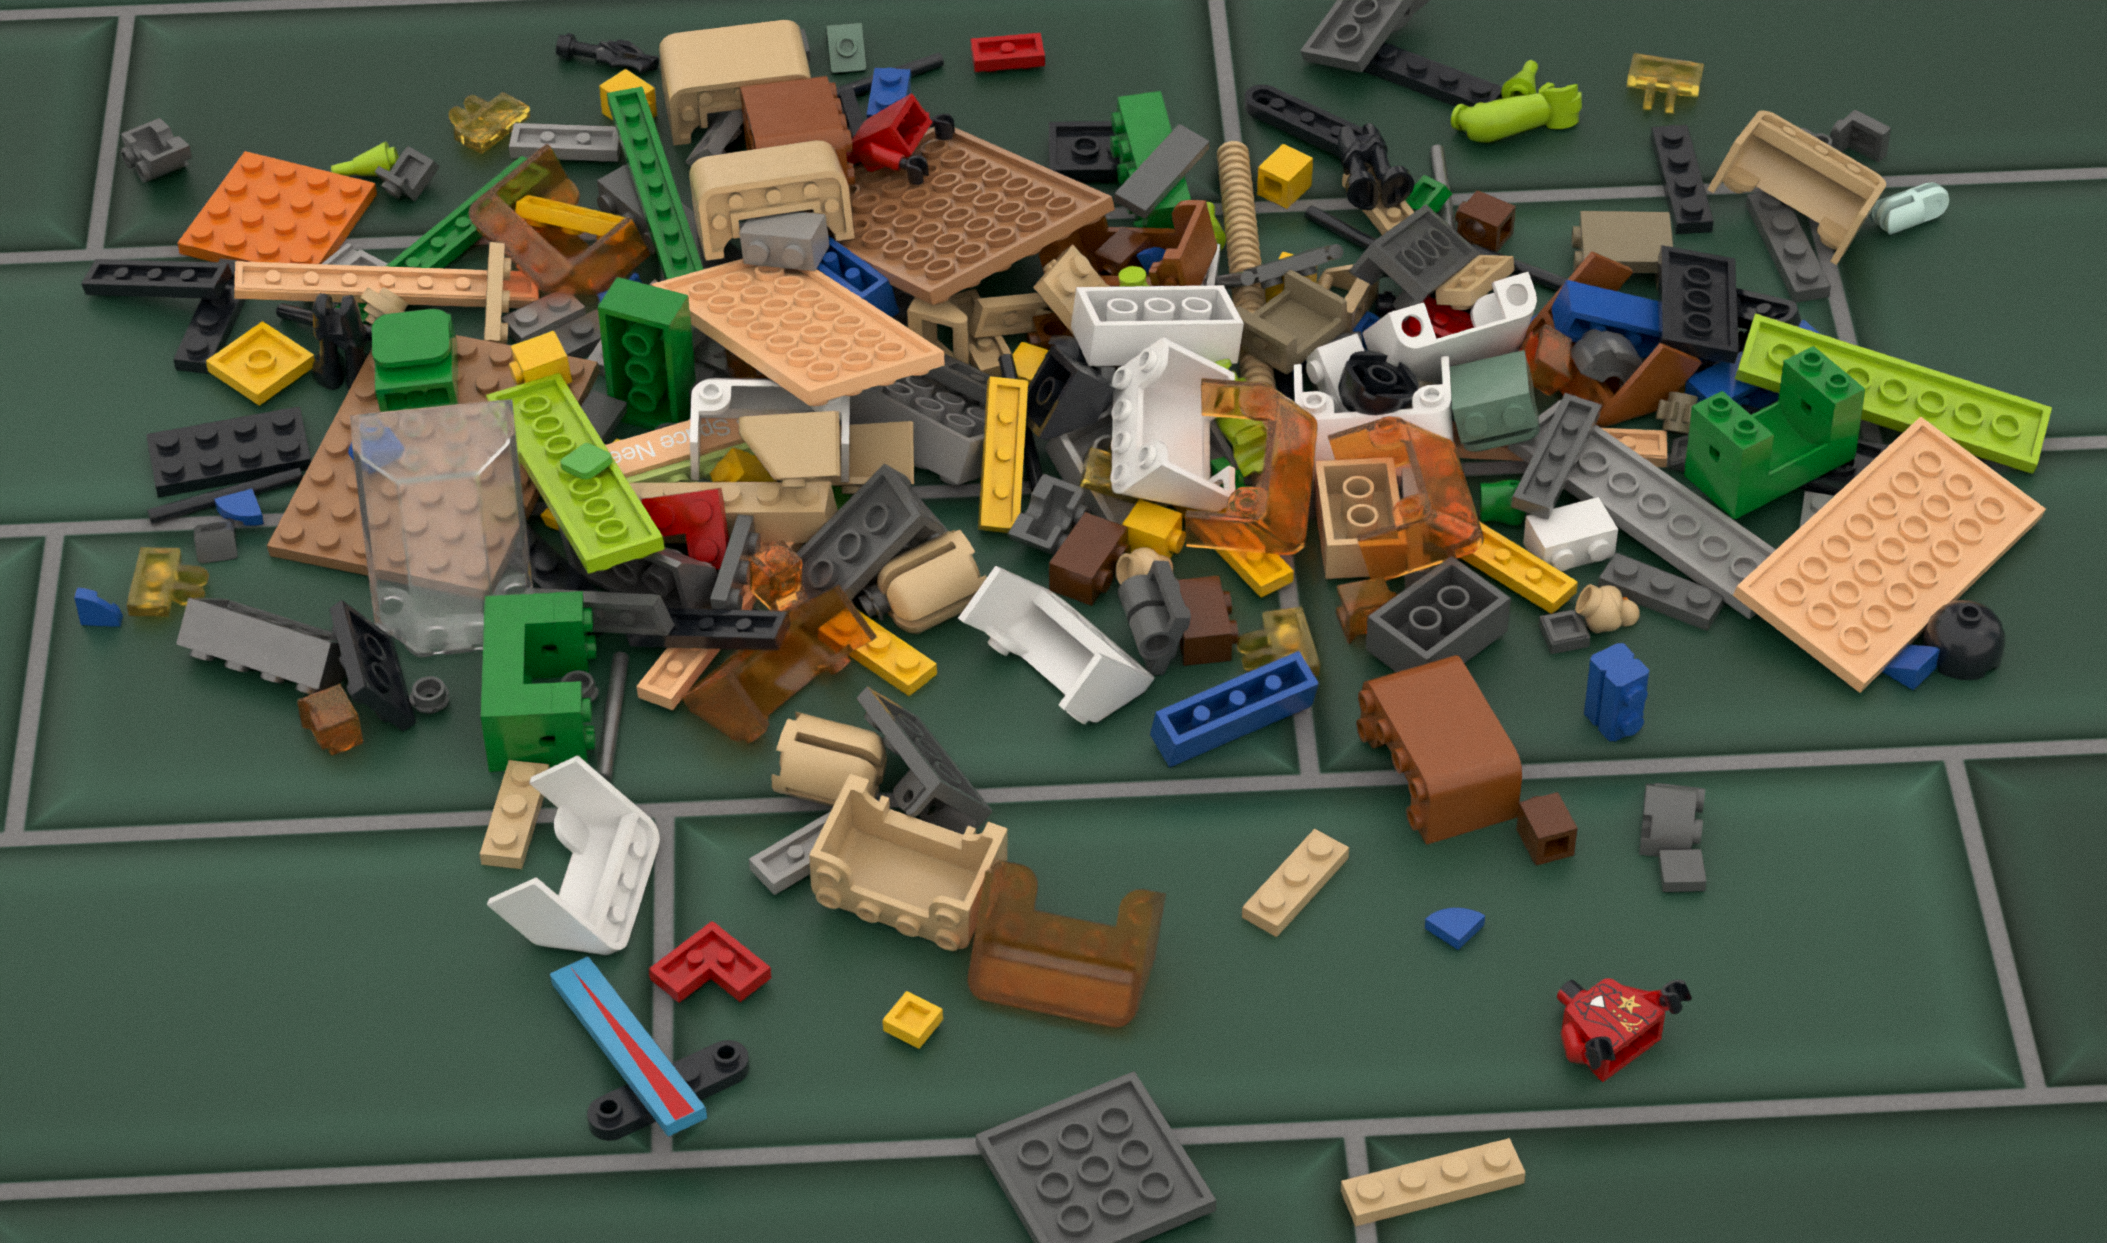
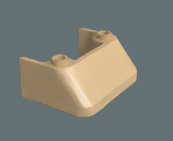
[1707,111,1886,265]
[739,411,914,494]

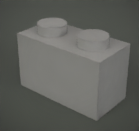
[739,212,830,271]

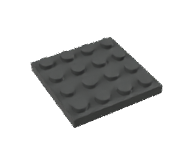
[976,1071,1216,1243]

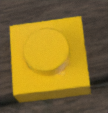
[882,991,943,1049]

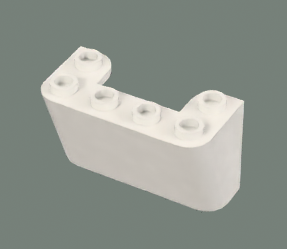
[1362,272,1537,385]
[1110,337,1235,513]

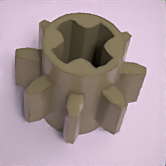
[1656,392,1698,435]

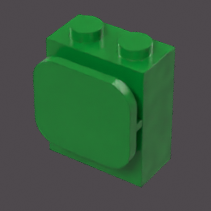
[372,309,459,416]

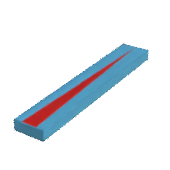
[550,957,707,1137]

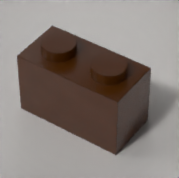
[1049,512,1131,606]
[1178,575,1239,666]

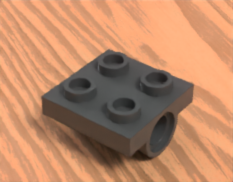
[1118,560,1191,675]

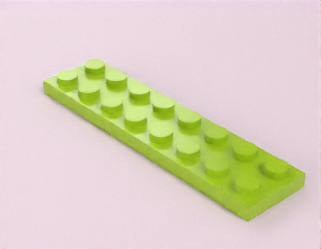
[1735,313,2052,474]
[486,373,665,574]

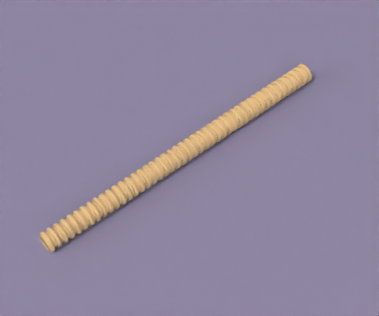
[1217,141,1290,524]

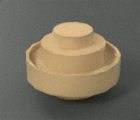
[360,287,409,325]

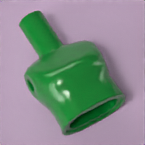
[1480,479,1527,526]

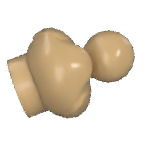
[1116,547,1173,584]
[1575,584,1640,633]

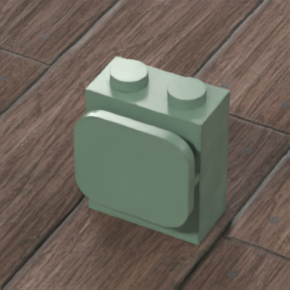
[1449,350,1540,452]

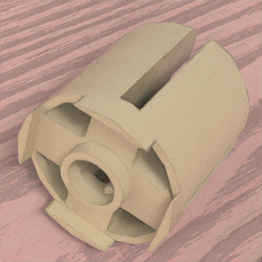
[877,530,987,634]
[771,712,887,807]

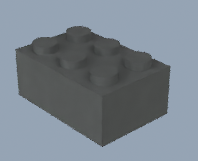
[1366,556,1511,672]

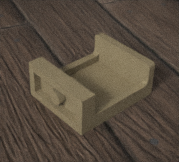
[1571,211,1673,290]
[1236,270,1347,374]

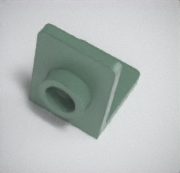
[825,23,866,74]

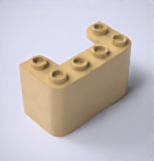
[659,20,811,146]
[689,140,855,261]
[809,774,1008,951]

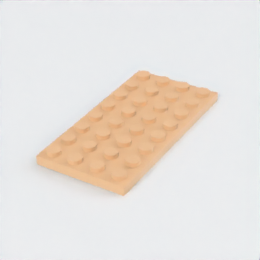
[652,259,945,406]
[1733,417,2046,693]

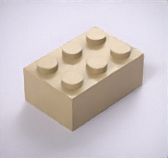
[1313,457,1407,579]

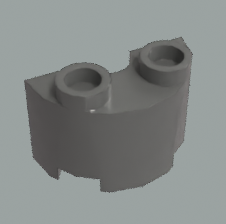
[121,118,192,183]
[1569,329,1643,388]
[1008,474,1091,555]
[1639,783,1705,857]

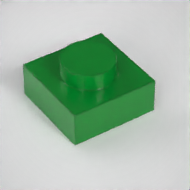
[1405,175,1452,213]

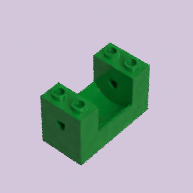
[1684,346,1865,520]
[481,591,597,772]

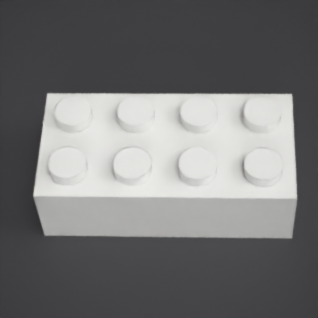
[1071,285,1244,368]

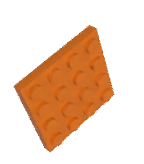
[177,151,377,264]

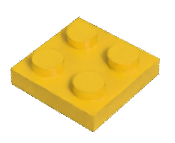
[206,321,315,406]

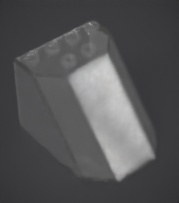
[350,399,534,658]

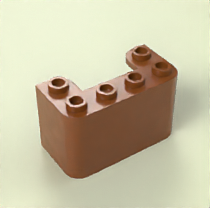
[740,76,855,194]
[1039,200,1217,287]
[1356,655,1522,845]

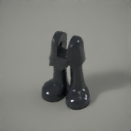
[1338,123,1415,210]
[312,293,369,390]

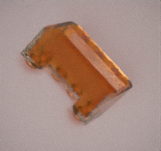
[469,143,650,295]
[968,860,1166,1028]

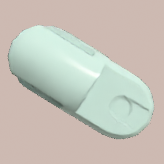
[1869,182,1949,235]

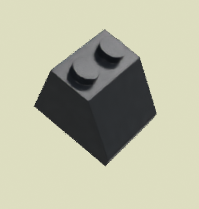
[1026,345,1115,441]

